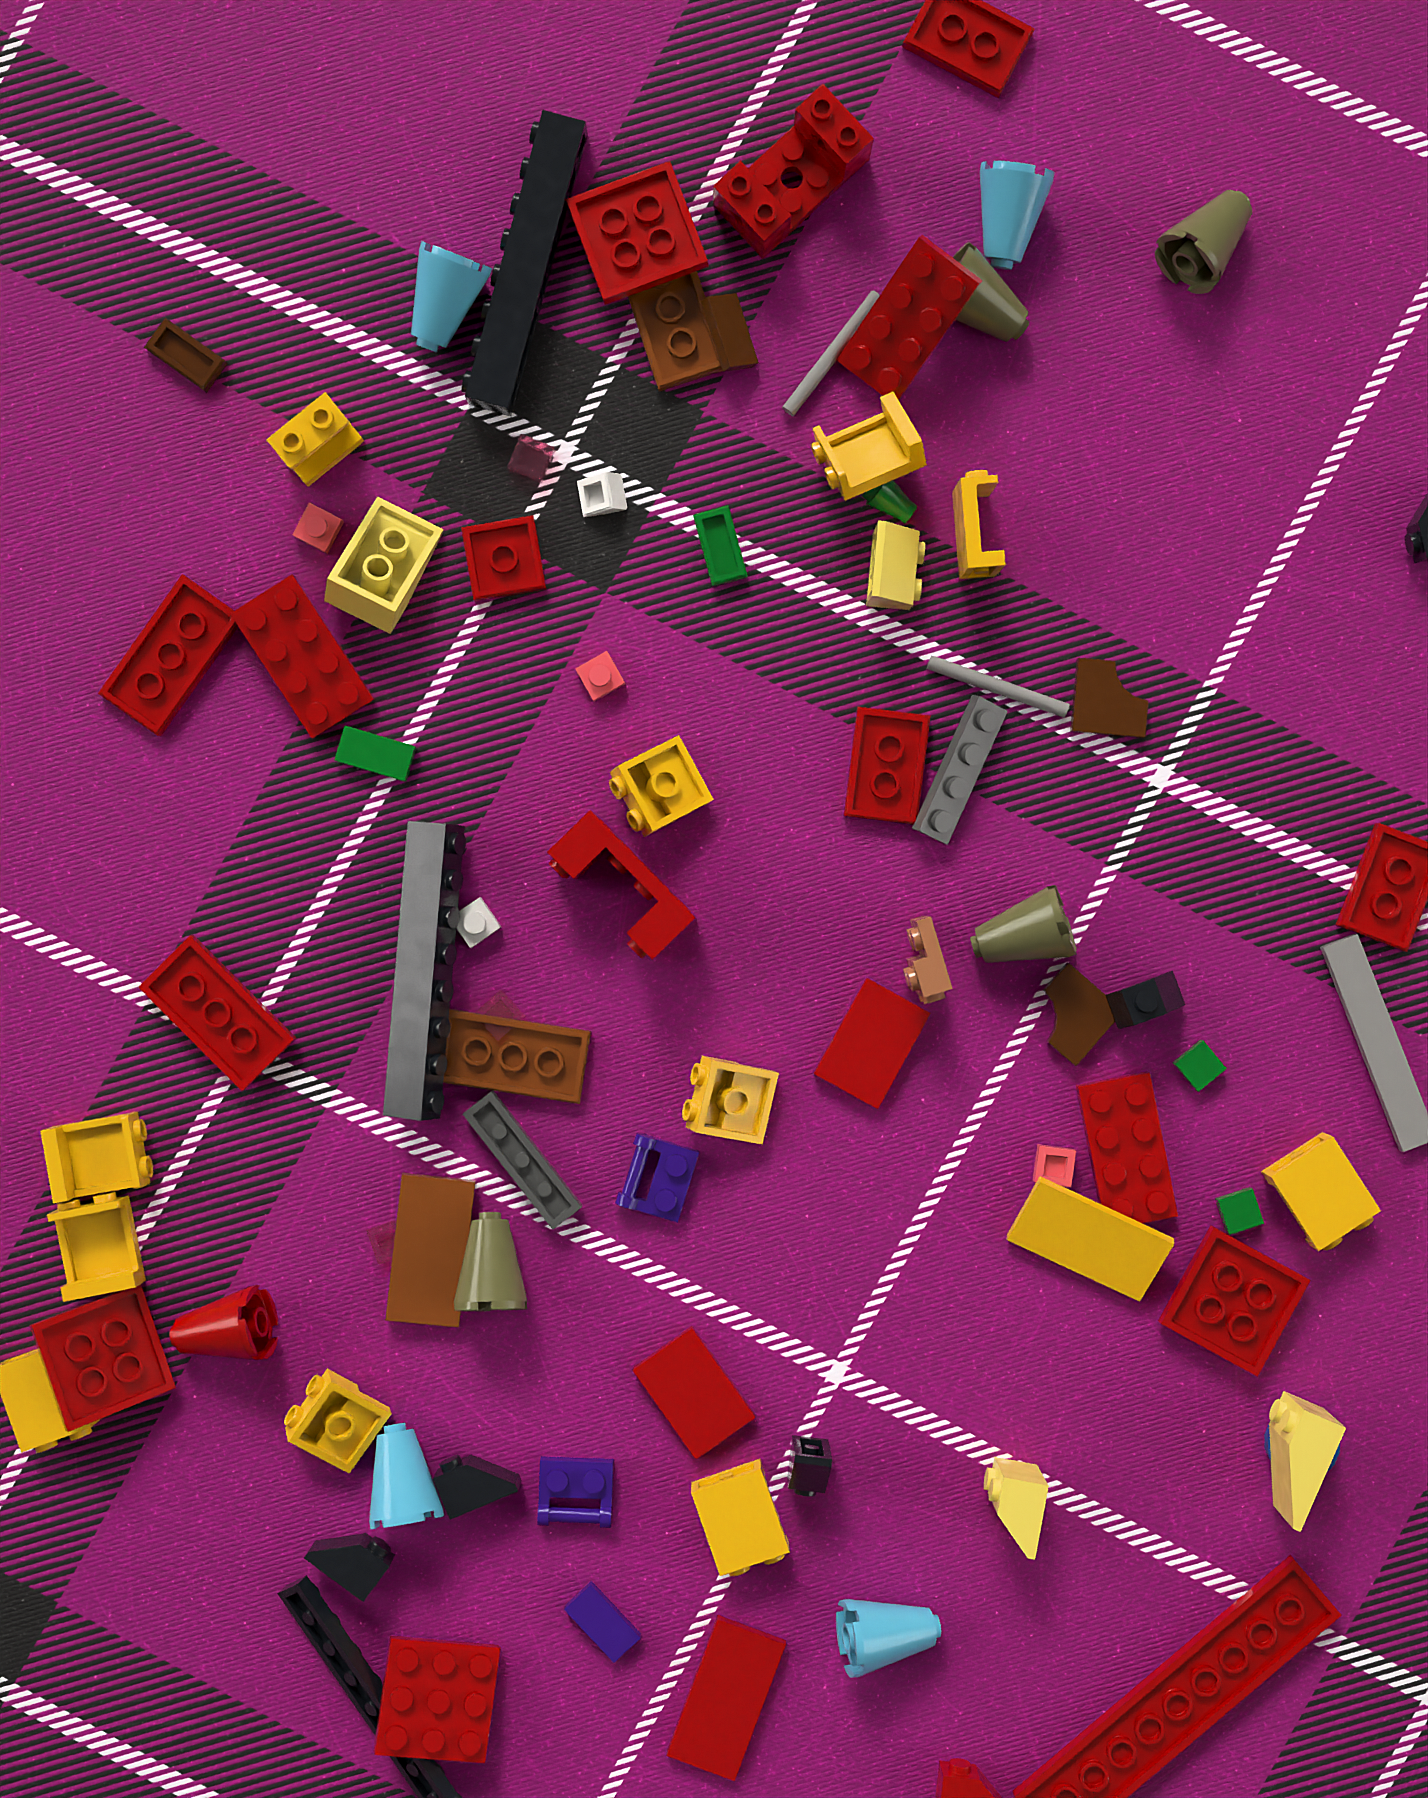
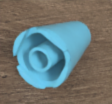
[980,161,1055,270]
[411,241,492,352]
[369,1423,444,1529]
[836,1599,941,1678]

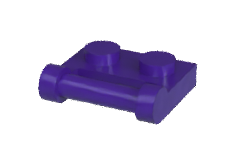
[615,1133,699,1223]
[537,1456,614,1528]

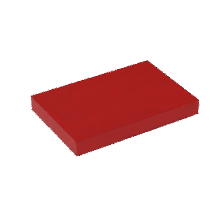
[902,0,1035,98]
[843,707,931,825]
[1335,823,1428,952]
[813,977,931,1109]
[632,1326,756,1459]

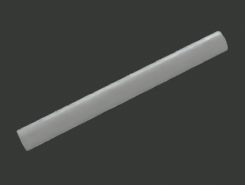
[782,291,880,416]
[926,655,1070,718]

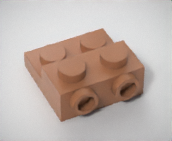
[903,916,953,1004]

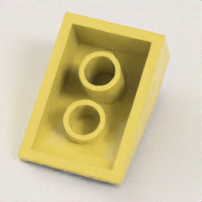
[324,497,444,634]
[1269,1391,1346,1532]

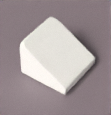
[577,472,627,517]

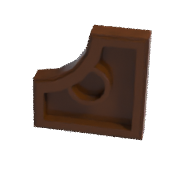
[1070,658,1149,738]
[1043,963,1115,1066]

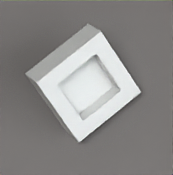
[456,897,501,948]

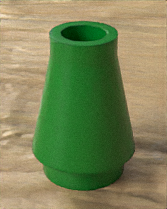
[861,480,917,524]

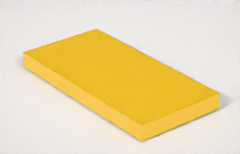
[1007,1176,1174,1302]

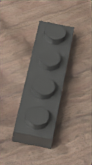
[912,695,1008,845]
[463,1090,582,1230]

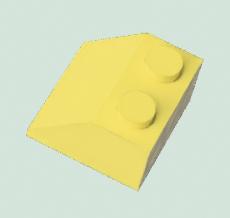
[866,520,925,610]
[984,1457,1049,1560]

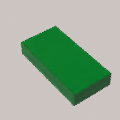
[693,505,748,587]
[334,725,417,782]

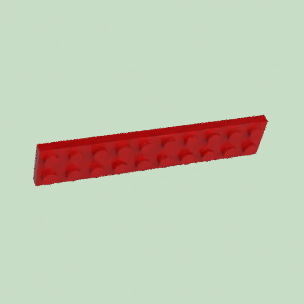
[1013,1555,1342,1798]

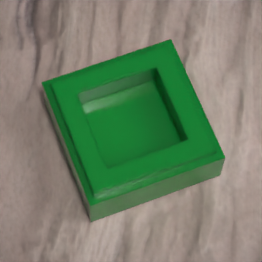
[1172,1040,1227,1092]
[1215,1187,1264,1235]

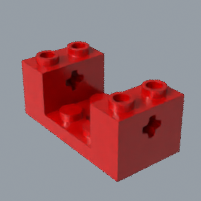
[713,84,874,259]
[547,810,696,960]

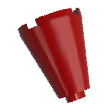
[169,1285,278,1360]

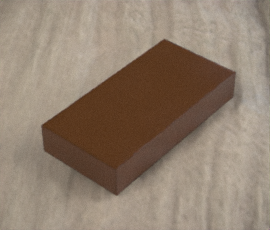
[701,293,759,372]
[144,318,228,393]

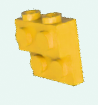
[609,735,714,837]
[682,1056,779,1145]
[284,1368,392,1473]

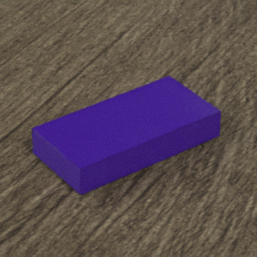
[564,1580,641,1663]

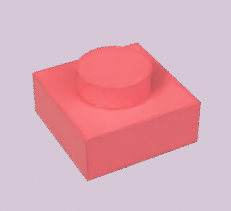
[292,503,344,554]
[575,651,625,702]
[1033,1144,1076,1187]

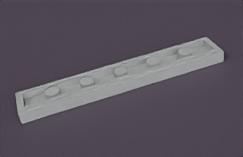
[1320,934,1428,1152]

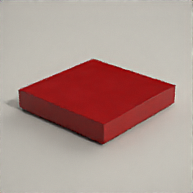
[461,515,547,602]

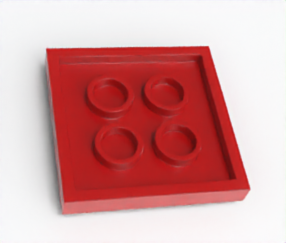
[566,161,709,305]
[1158,1225,1311,1377]
[30,1284,176,1432]
[373,1636,501,1763]

